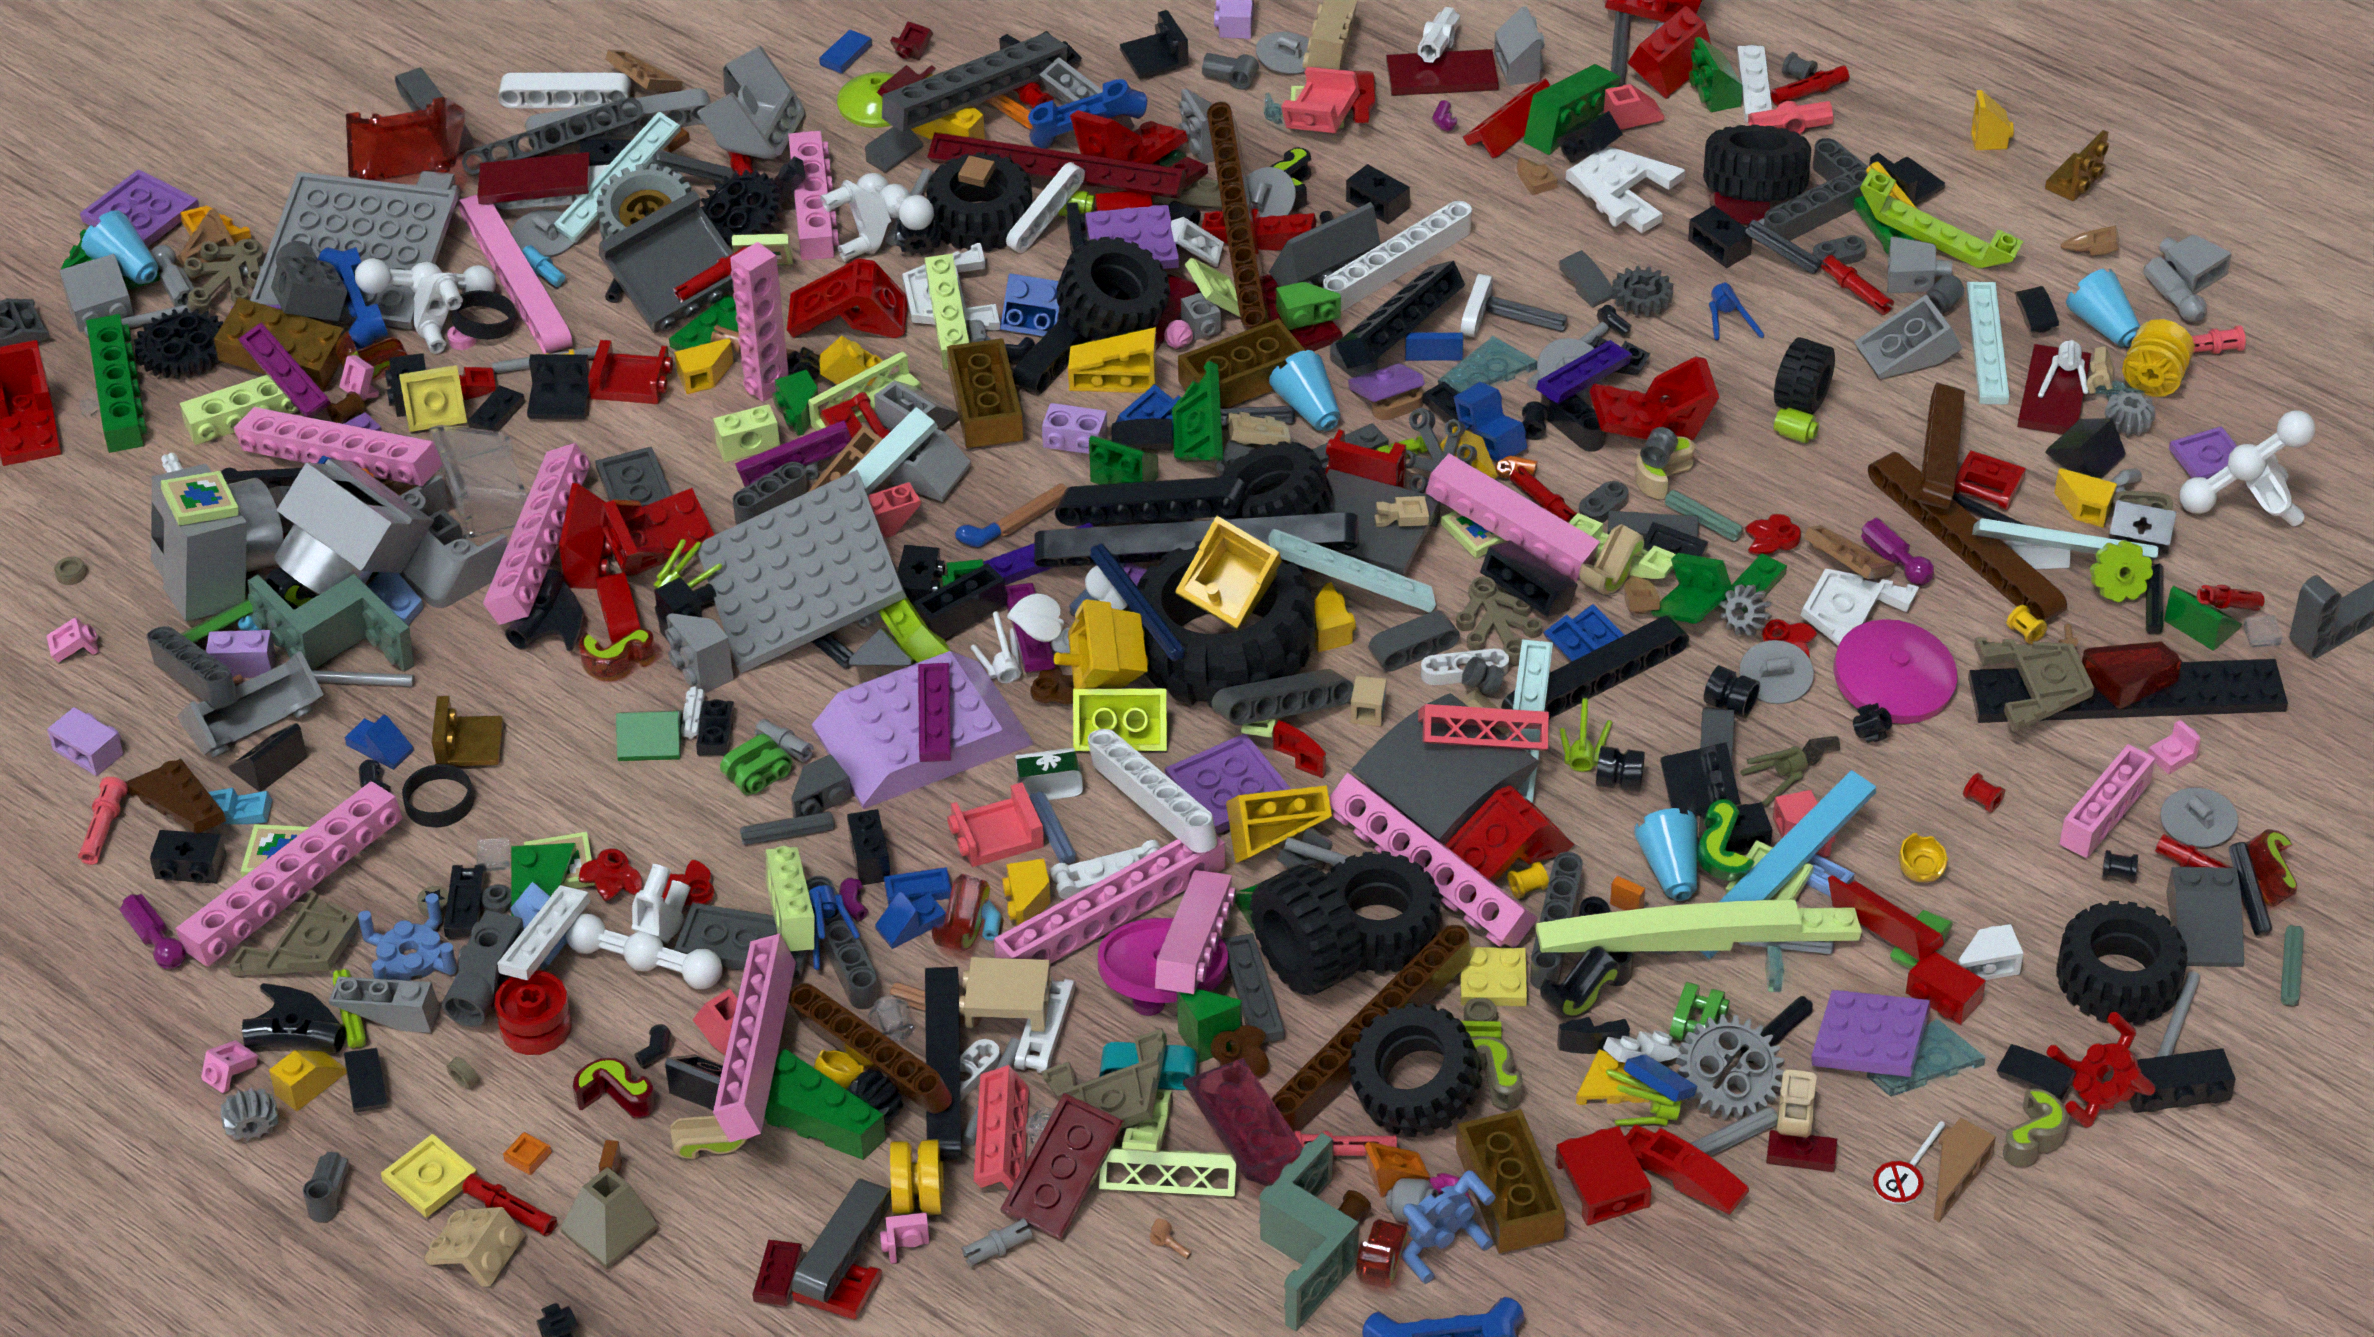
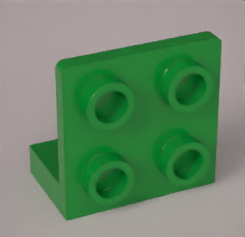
[1651,553,1733,624]

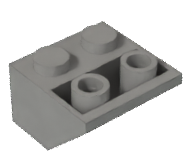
[1494,6,1545,86]
[1178,89,1214,164]
[874,380,958,430]
[890,429,971,502]
[665,613,734,693]

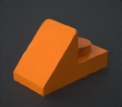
[1364,1141,1430,1197]

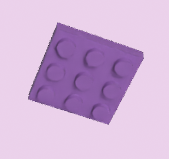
[80,169,200,247]
[1085,205,1179,269]
[1165,734,1291,834]
[1811,990,1930,1077]

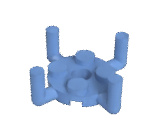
[358,893,457,981]
[1402,1170,1496,1284]

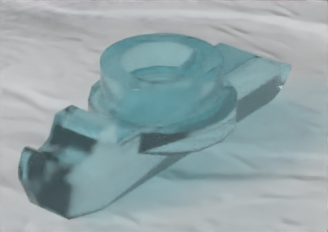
[1263,93,1283,124]
[2088,380,2145,399]

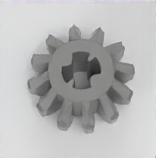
[2104,389,2156,437]
[1719,585,1772,636]
[220,1087,279,1141]

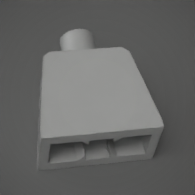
[2159,235,2232,295]
[1887,237,1952,293]

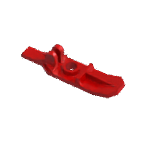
[1351,71,1375,123]

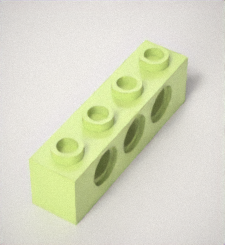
[925,253,969,370]
[180,375,299,445]
[766,846,814,951]

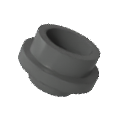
[481,885,511,914]

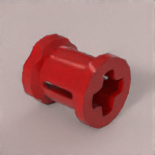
[1963,773,2005,813]

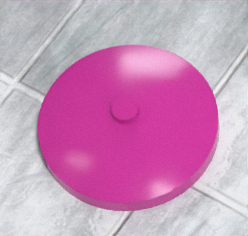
[1833,619,1957,724]
[1098,918,1228,1003]

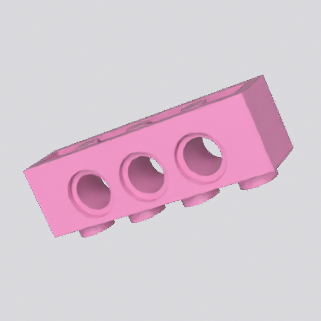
[2059,744,2156,858]

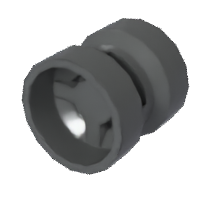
[1640,427,1678,468]
[1462,656,1504,696]

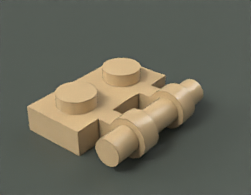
[1226,412,1291,445]

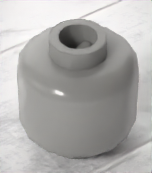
[1386,1178,1439,1223]

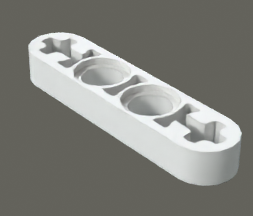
[1006,162,1085,253]

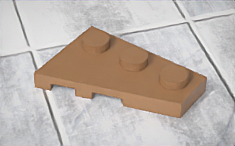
[605,49,683,93]
[1804,525,1896,579]

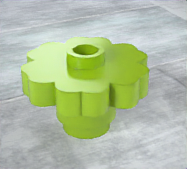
[2090,540,2153,602]

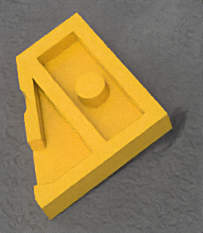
[1576,1049,1651,1105]

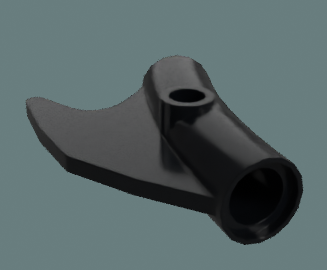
[505,569,583,651]
[242,983,346,1053]

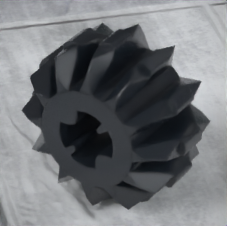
[895,216,942,256]
[847,1069,904,1124]

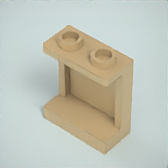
[959,957,1052,1032]

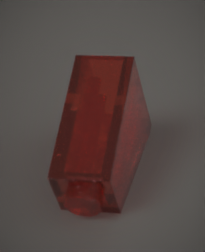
[2082,641,2182,710]

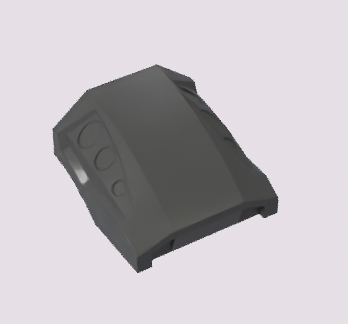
[0,298,49,347]

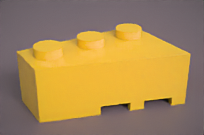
[911,74,985,140]
[1068,327,1157,393]
[1226,785,1332,864]

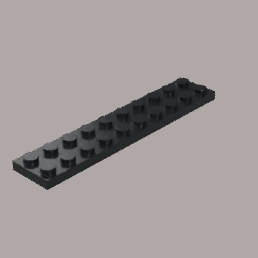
[1968,659,2288,723]

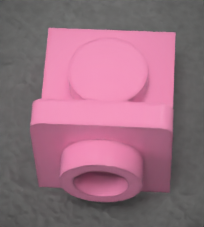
[339,355,379,401]
[46,617,99,663]
[2148,720,2201,774]
[201,1040,258,1093]
[880,1213,929,1264]

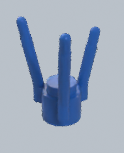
[1709,282,1764,340]
[809,885,860,970]

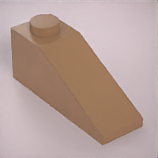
[807,425,883,492]
[1934,1117,1996,1222]

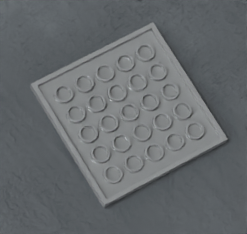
[250,172,458,329]
[698,470,907,673]

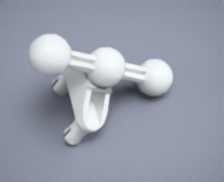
[820,173,934,262]
[355,258,496,354]
[2179,410,2315,526]
[565,864,723,989]

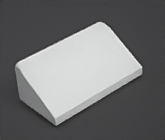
[1171,217,1224,267]
[2005,540,2070,569]

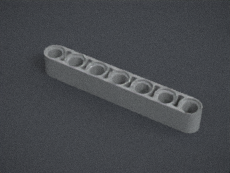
[525,88,711,149]

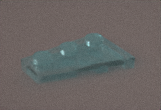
[1438,336,1537,393]
[1867,1018,1986,1097]

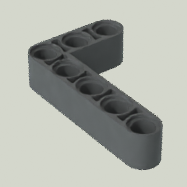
[1764,138,1868,241]
[2289,575,2374,659]

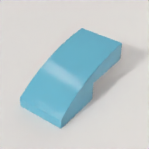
[208,788,272,824]

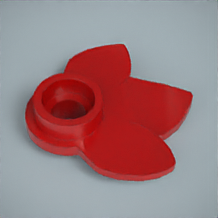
[1745,514,1801,554]
[1762,619,1817,659]
[579,848,642,901]
[662,859,715,906]

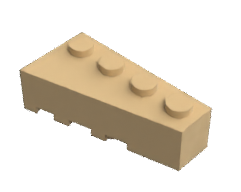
[1302,0,1357,70]

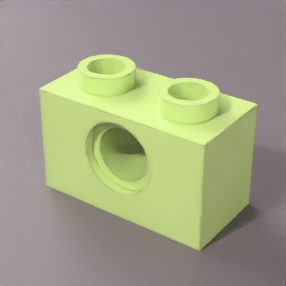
[713,404,780,462]

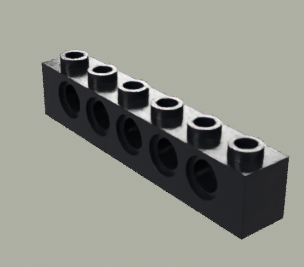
[1335,260,1465,369]

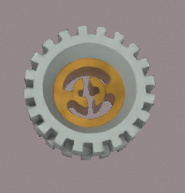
[597,164,691,241]

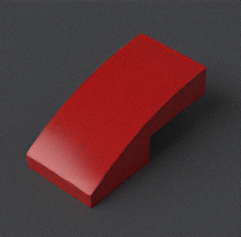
[459,367,496,400]
[1273,720,1326,779]

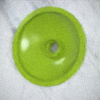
[837,72,895,128]

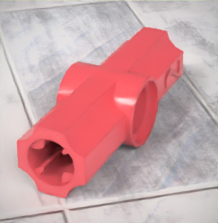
[1748,101,1834,135]

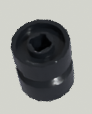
[1703,665,1760,718]
[1596,746,1645,792]

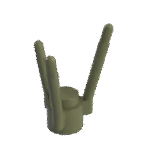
[1740,746,1807,807]

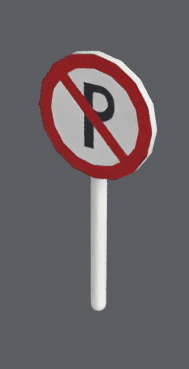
[1873,1121,1945,1204]

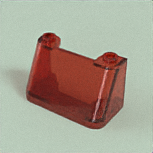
[346,97,465,181]

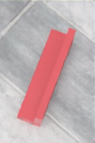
[1418,704,1549,751]
[974,1065,1029,1191]

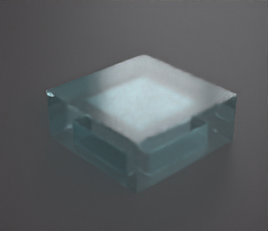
[1765,946,1784,992]

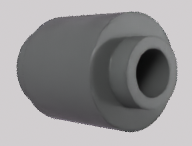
[1926,274,1964,314]

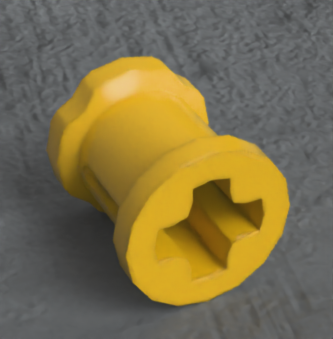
[2006,605,2047,645]
[1507,862,1549,899]

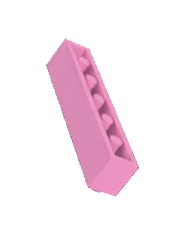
[1425,453,1600,582]
[1155,870,1236,994]

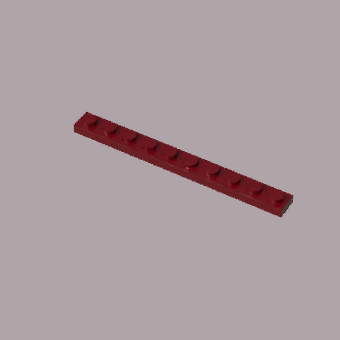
[927,132,1187,199]

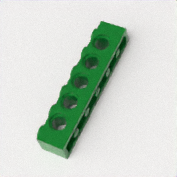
[86,314,147,453]

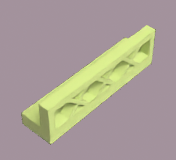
[808,351,921,431]
[1099,1147,1238,1196]

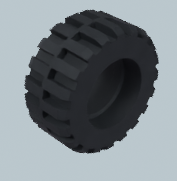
[1703,125,1811,202]
[926,152,1033,252]
[1056,236,1170,341]
[1219,441,1333,520]
[1326,851,1440,974]
[1250,864,1362,996]
[2056,901,2188,1025]
[1348,1003,1482,1137]

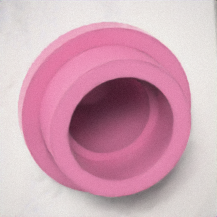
[1164,320,1193,350]

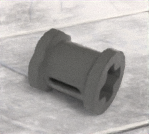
[1782,52,1818,80]

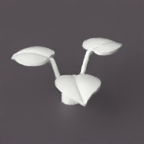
[1007,566,1128,689]

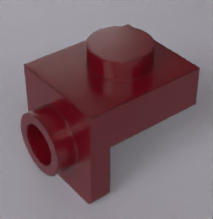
[890,21,933,60]

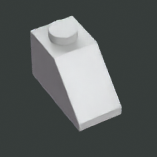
[1958,924,2023,980]

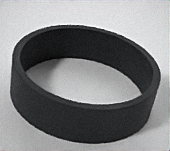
[452,290,516,340]
[402,764,474,828]

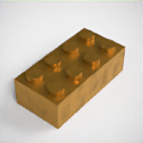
[214,297,345,392]
[1178,319,1305,408]
[946,338,1023,448]
[1456,1109,1566,1254]

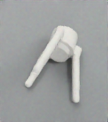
[2038,340,2089,398]
[970,611,1022,684]

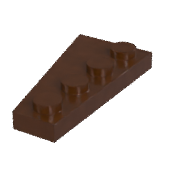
[125,758,226,834]

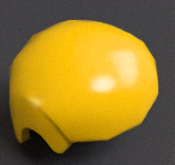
[1898,833,1948,883]
[813,1050,864,1090]

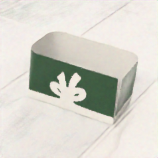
[1015,748,1083,800]

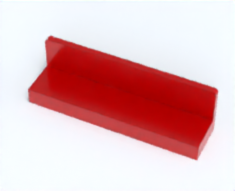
[1463,78,1551,158]
[1828,875,1944,961]

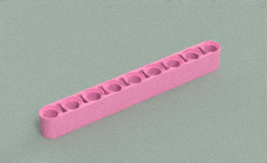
[458,194,573,354]

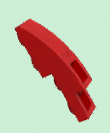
[1201,209,1317,251]
[1625,1124,1749,1215]

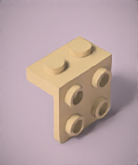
[424,1207,525,1287]

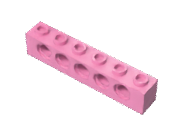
[788,131,839,261]
[730,242,789,402]

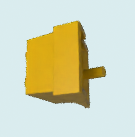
[1175,516,1282,630]
[1054,599,1148,689]

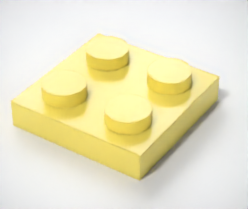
[399,365,467,432]
[1460,947,1527,1006]
[381,1134,477,1218]

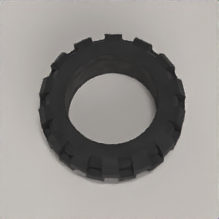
[1128,540,1317,708]

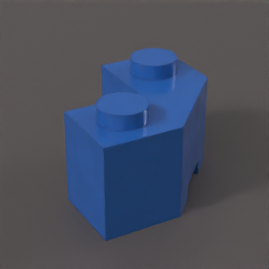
[1454,382,1527,462]

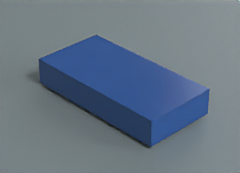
[819,30,872,74]
[1405,332,1463,361]
[884,867,952,906]
[1624,1054,1698,1102]

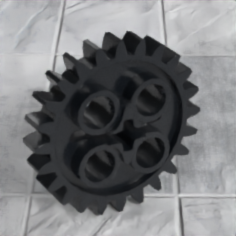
[700,169,784,250]
[134,308,223,379]

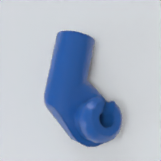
[955,522,1001,548]

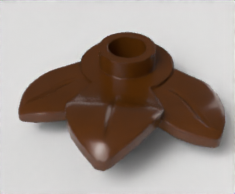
[1030,665,1074,704]
[1211,1025,1270,1089]

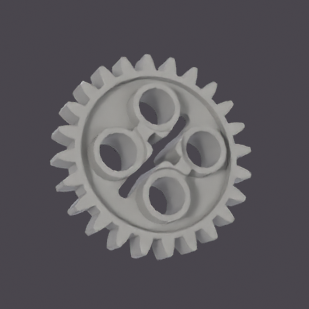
[1676,1014,1785,1121]

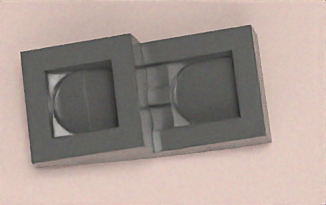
[1559,250,1612,308]

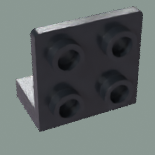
[1120,10,1188,78]
[1869,153,1945,205]
[527,354,590,419]
[1660,742,1741,815]

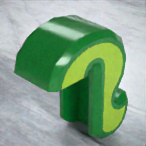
[1697,799,1755,881]

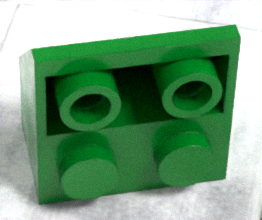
[1689,37,1743,113]
[1089,435,1158,485]

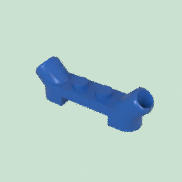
[1028,79,1148,149]
[318,247,389,352]
[1362,1297,1525,1337]

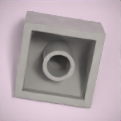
[59,254,134,333]

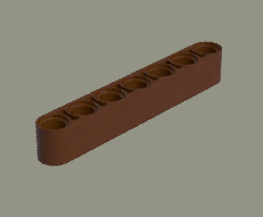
[1918,382,1965,510]
[788,983,952,1113]

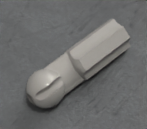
[150,245,194,307]
[2143,257,2207,322]

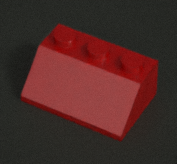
[1627,6,1711,99]
[559,483,613,589]

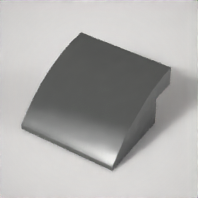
[1351,693,1540,845]

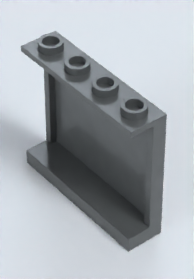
[599,190,734,334]
[1326,469,1441,576]

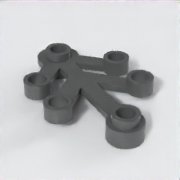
[1406,408,1477,493]

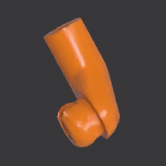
[1495,456,1538,478]

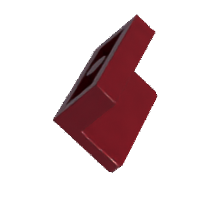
[877,65,936,98]
[1709,192,1770,224]

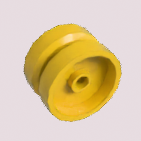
[890,1139,944,1216]

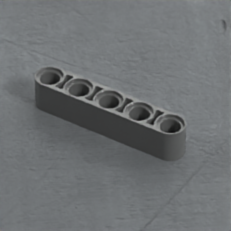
[395,67,474,157]
[147,626,238,708]
[1211,669,1354,725]
[1530,852,1583,989]
[806,876,878,1009]
[792,1178,891,1303]

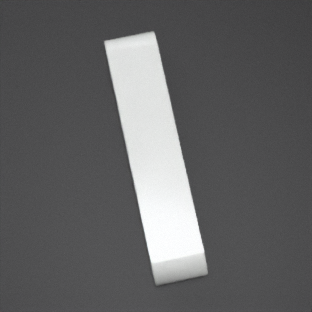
[498,73,632,108]

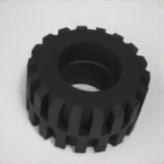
[1774,337,1835,415]

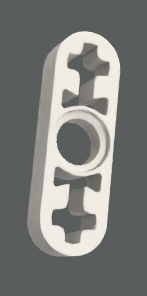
[1461,274,1493,337]
[1421,648,1509,685]
[960,1039,1000,1100]

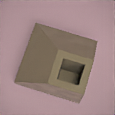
[560,1167,658,1269]

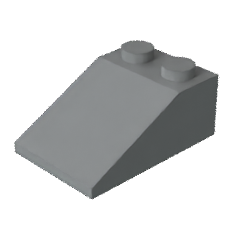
[1854,295,1963,379]

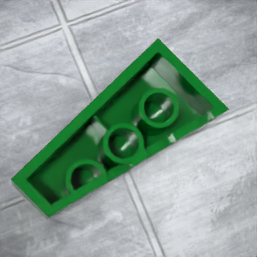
[1523,64,1621,155]
[764,1049,886,1160]

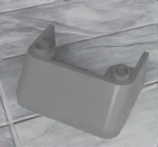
[697,45,804,160]
[399,474,508,608]
[177,651,324,758]

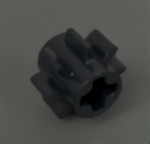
[787,347,820,381]
[1853,703,1892,743]
[536,1303,579,1337]

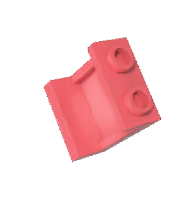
[1281,67,1360,133]
[947,782,1044,867]

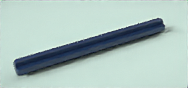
[1090,543,1185,661]

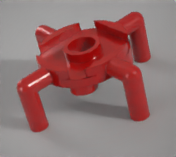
[2046,1012,2155,1128]

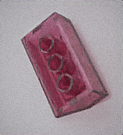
[1183,1058,1303,1186]

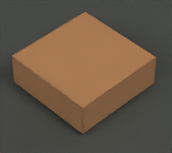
[958,156,995,187]

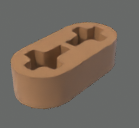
[1372,387,1424,420]

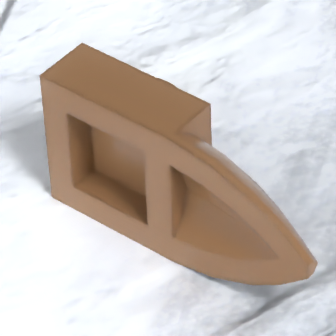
[1517,158,1557,195]
[2061,225,2119,256]
[1625,576,1660,614]

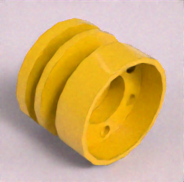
[2122,319,2195,397]

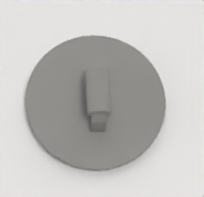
[1256,32,1309,74]
[1246,167,1296,217]
[511,210,575,257]
[1537,338,1605,398]
[1739,640,1814,704]
[2160,788,2238,848]

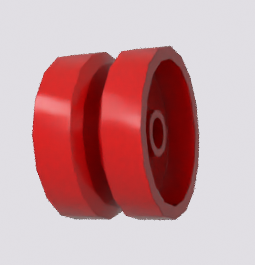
[495,970,572,1055]

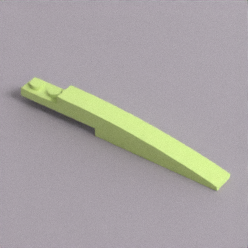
[1535,900,1862,953]

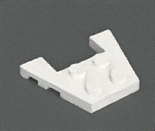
[1569,146,1685,227]
[902,243,1000,331]
[1800,569,1919,646]

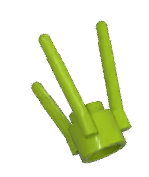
[653,539,722,589]
[1559,698,1612,772]
[1606,1069,1681,1126]

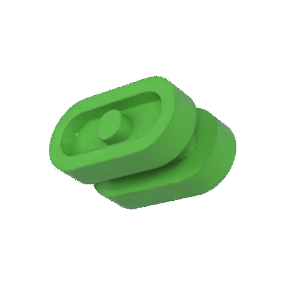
[720,734,793,795]
[1669,982,1730,1041]

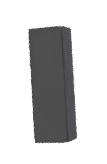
[865,126,923,173]

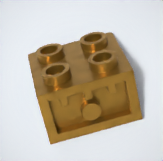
[2045,130,2109,202]
[431,696,503,766]

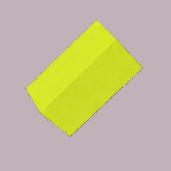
[1073,688,1167,751]

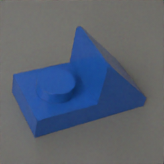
[345,714,414,770]
[875,891,947,949]

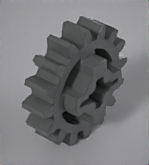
[1612,266,1673,316]

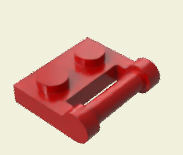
[820,392,891,439]
[1954,450,2026,510]
[792,1264,882,1320]

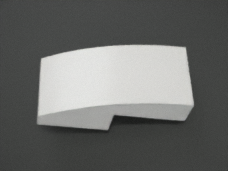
[1603,1030,1681,1063]

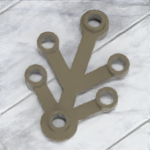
[184,239,263,313]
[1456,576,1542,666]

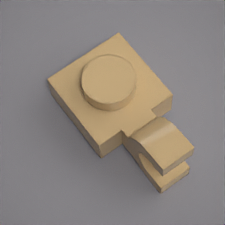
[2087,346,2115,394]
[1374,496,1429,527]

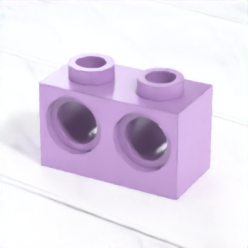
[1042,403,1107,454]

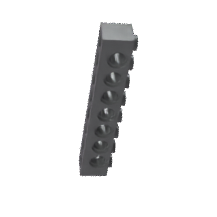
[882,33,1068,132]

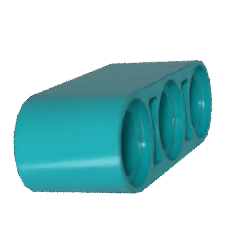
[1099,1042,1198,1090]

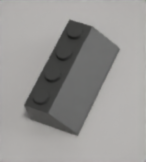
[1269,202,1380,287]

